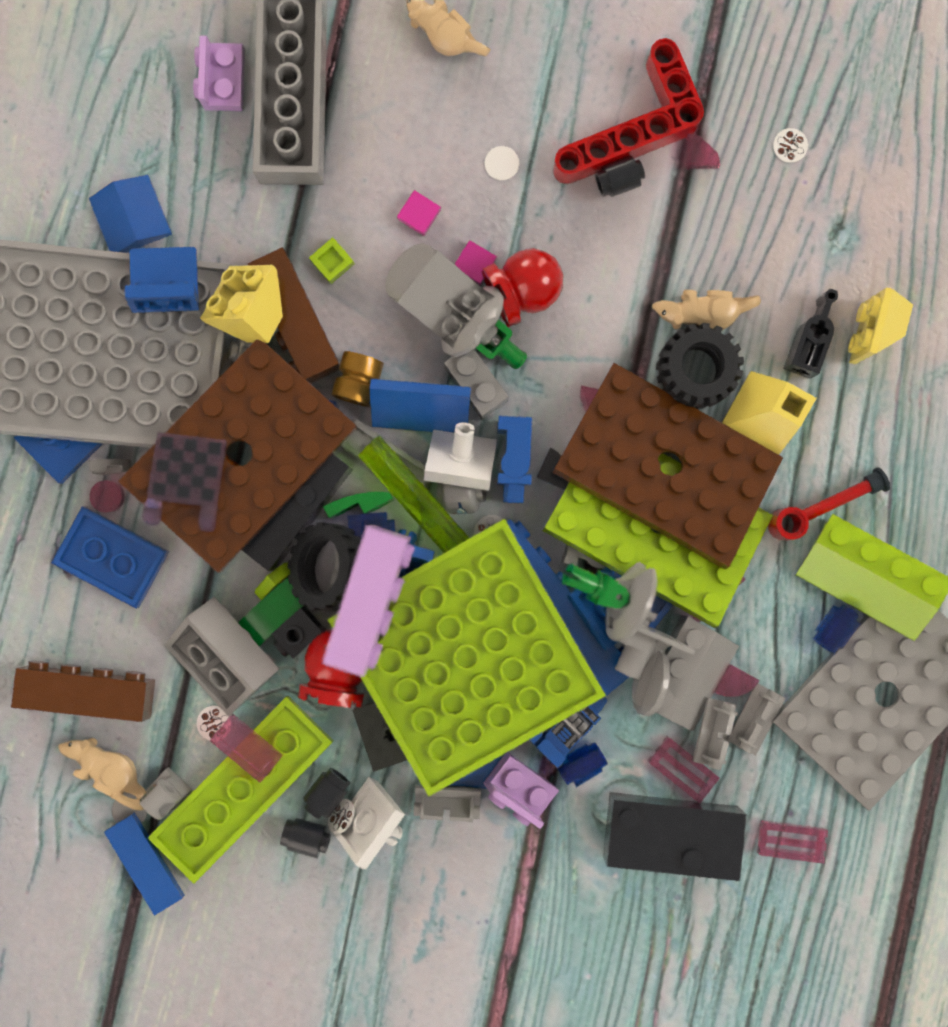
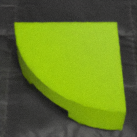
[254,562,290,600]

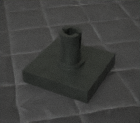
[352,702,407,772]

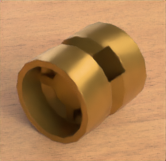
[331,351,384,407]

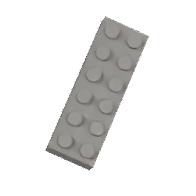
[253,0,327,185]

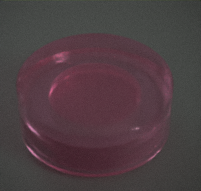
[89,480,125,513]

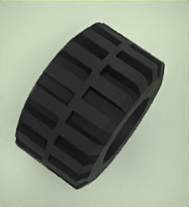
[656,323,744,409]

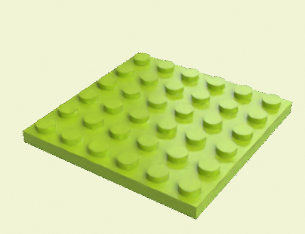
[328,518,606,796]

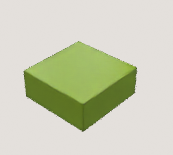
[309,237,355,284]

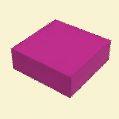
[397,190,441,236]
[454,240,497,286]

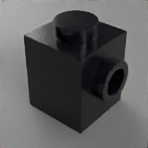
[271,607,326,659]

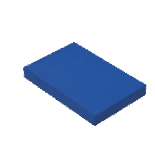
[370,379,471,433]
[51,506,169,609]

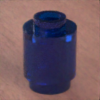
[812,604,861,654]
[557,742,608,788]

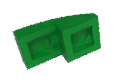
[323,492,395,519]
[238,577,305,646]

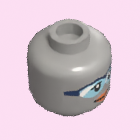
[437,483,487,514]

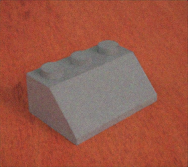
[164,597,279,717]
[656,615,739,731]

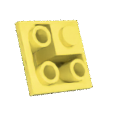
[200,265,283,343]
[848,287,913,364]
[721,371,816,455]

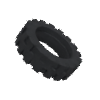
[288,522,362,612]

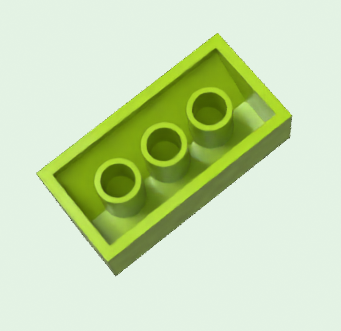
[795,514,948,641]

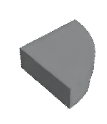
[88,459,131,475]

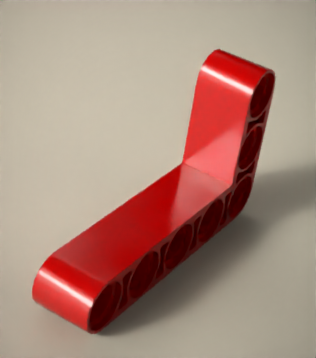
[553,38,704,184]

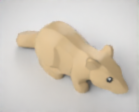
[406,0,491,57]
[652,289,761,330]
[58,738,146,811]

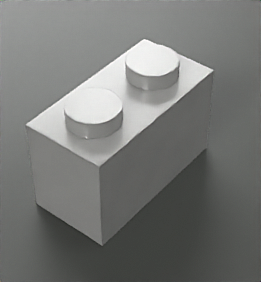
[444,349,509,420]

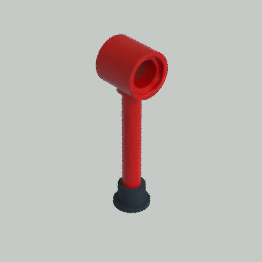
[767,467,890,540]

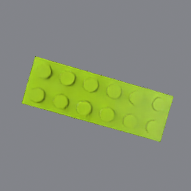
[148,696,334,884]

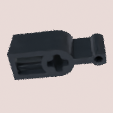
[783,289,838,379]

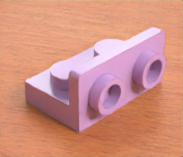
[193,36,245,111]
[483,752,559,829]

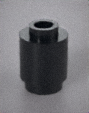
[595,155,645,197]
[303,767,350,819]
[280,818,331,858]

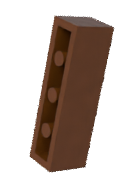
[248,247,340,384]
[11,661,155,722]

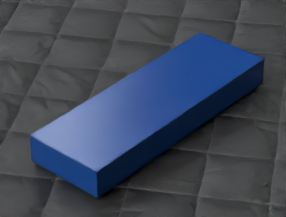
[104,812,185,916]

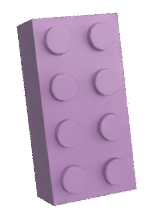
[322,525,415,677]

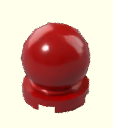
[481,248,564,327]
[298,629,364,708]

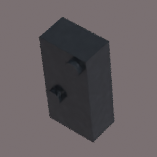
[242,454,353,571]
[603,792,747,881]

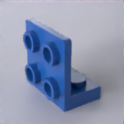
[125,247,199,313]

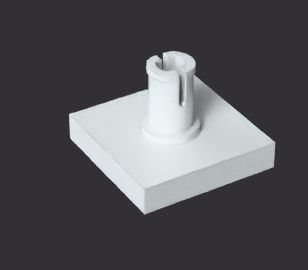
[423,422,497,491]
[334,777,405,870]

